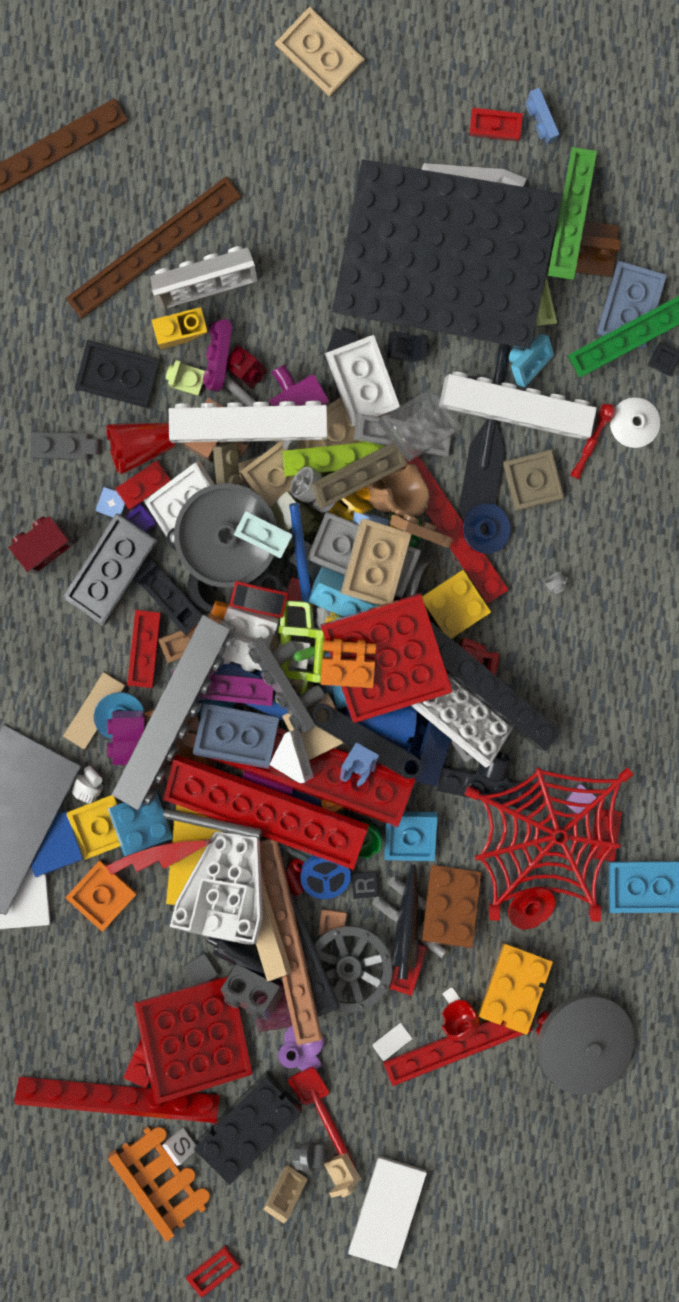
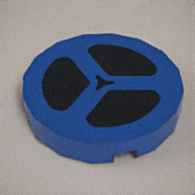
[300,855,351,899]

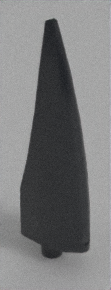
[392,864,419,980]
[207,937,284,986]

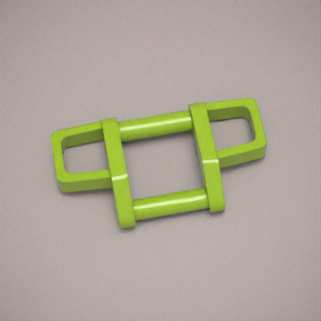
[275,600,326,703]

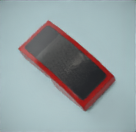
[230,580,289,618]

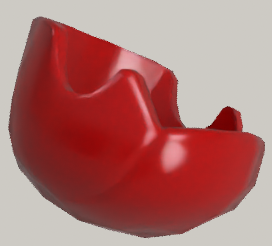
[442,999,480,1041]

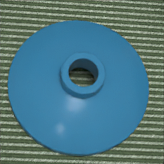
[93,692,144,739]

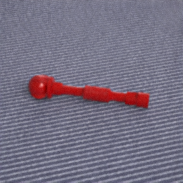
[570,404,616,480]

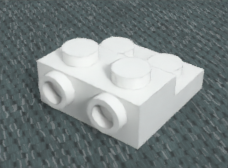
[222,603,278,672]

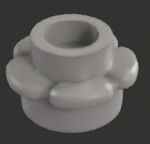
[544,571,568,594]

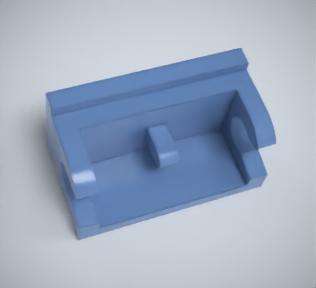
[340,743,379,787]

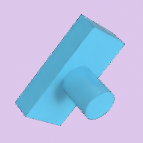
[509,334,554,387]

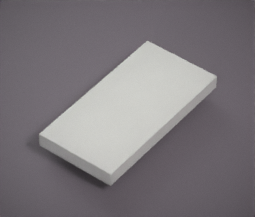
[411,673,513,767]
[348,1155,427,1269]

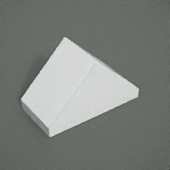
[270,729,314,783]

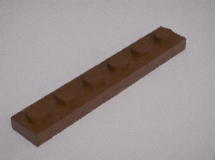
[0,98,128,194]

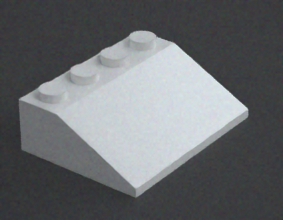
[150,246,257,310]

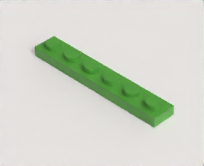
[548,147,597,280]

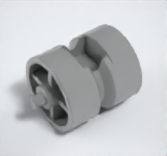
[290,467,335,513]

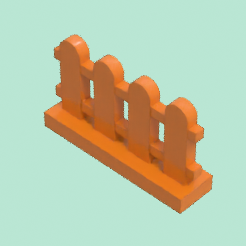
[107,1126,210,1242]

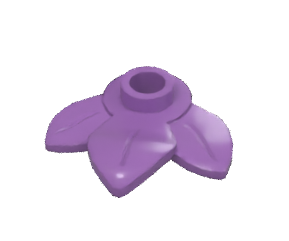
[278,1025,325,1071]

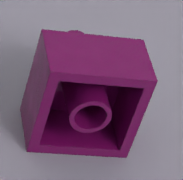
[269,365,329,407]

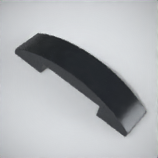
[135,557,202,636]

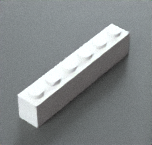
[439,372,597,440]
[169,401,327,443]

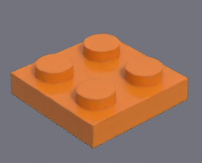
[65,859,137,932]

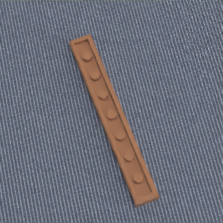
[260,839,323,1045]

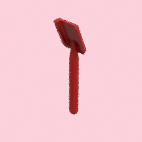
[288,1067,356,1169]

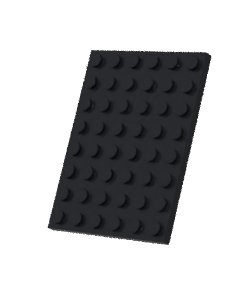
[332,159,563,350]

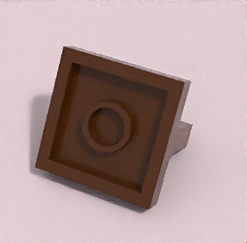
[575,221,621,277]

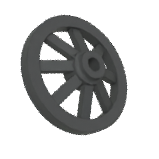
[314,925,392,1013]

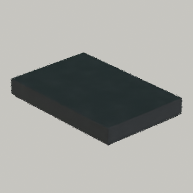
[75,340,161,409]

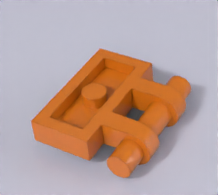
[321,639,376,688]

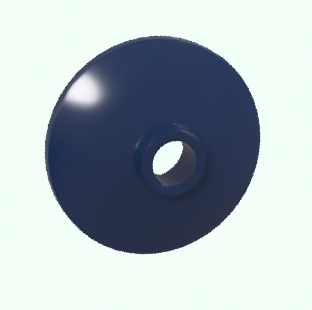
[463,503,511,554]

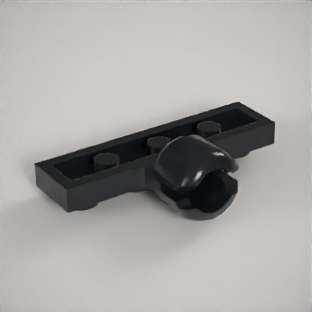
[437,751,541,812]

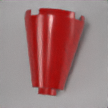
[106,423,175,474]

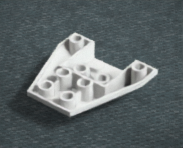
[170,831,263,944]

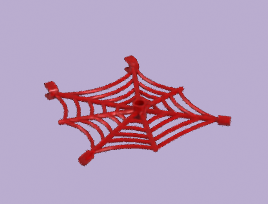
[464,767,634,922]

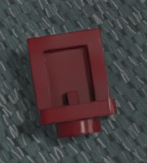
[226,345,267,389]

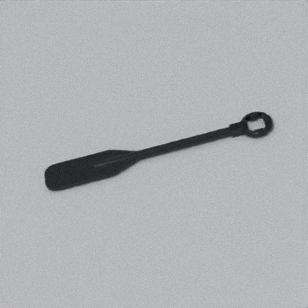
[459,344,509,518]

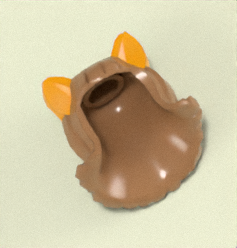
[355,464,430,518]

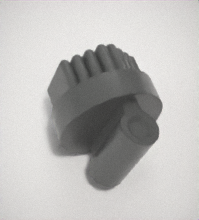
[292,1142,325,1172]

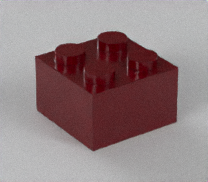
[8,516,75,574]

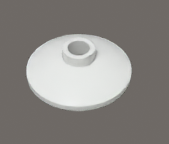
[610,397,660,448]

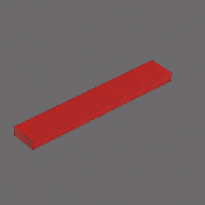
[383,1020,533,1086]

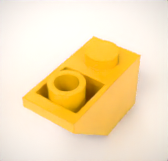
[152,307,208,349]

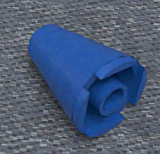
[344,706,417,749]

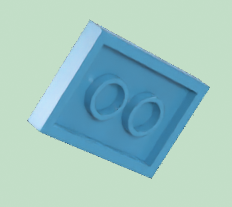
[609,861,679,913]

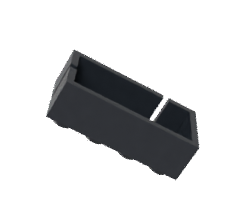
[194,1070,302,1185]

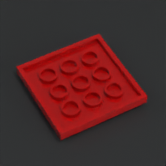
[321,593,453,723]
[134,975,253,1104]

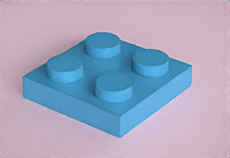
[108,791,173,856]
[384,812,437,861]

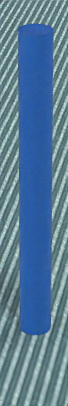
[289,503,311,602]

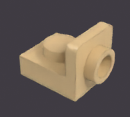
[324,1153,361,1198]

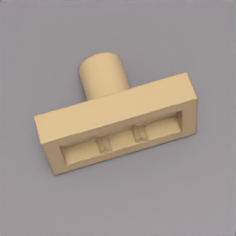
[263,1165,308,1223]

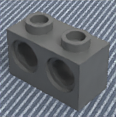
[221,964,283,1021]

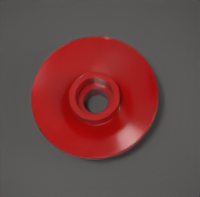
[508,887,555,930]

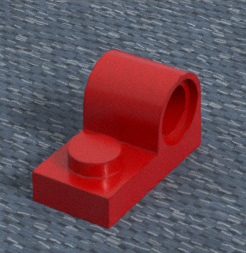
[123,1039,150,1088]

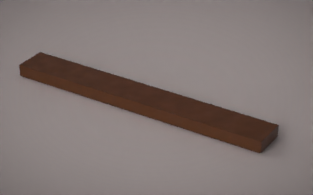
[66,176,242,320]

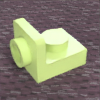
[166,360,205,396]

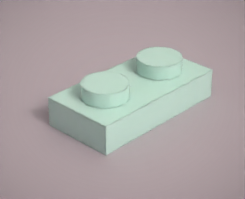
[234,511,293,558]

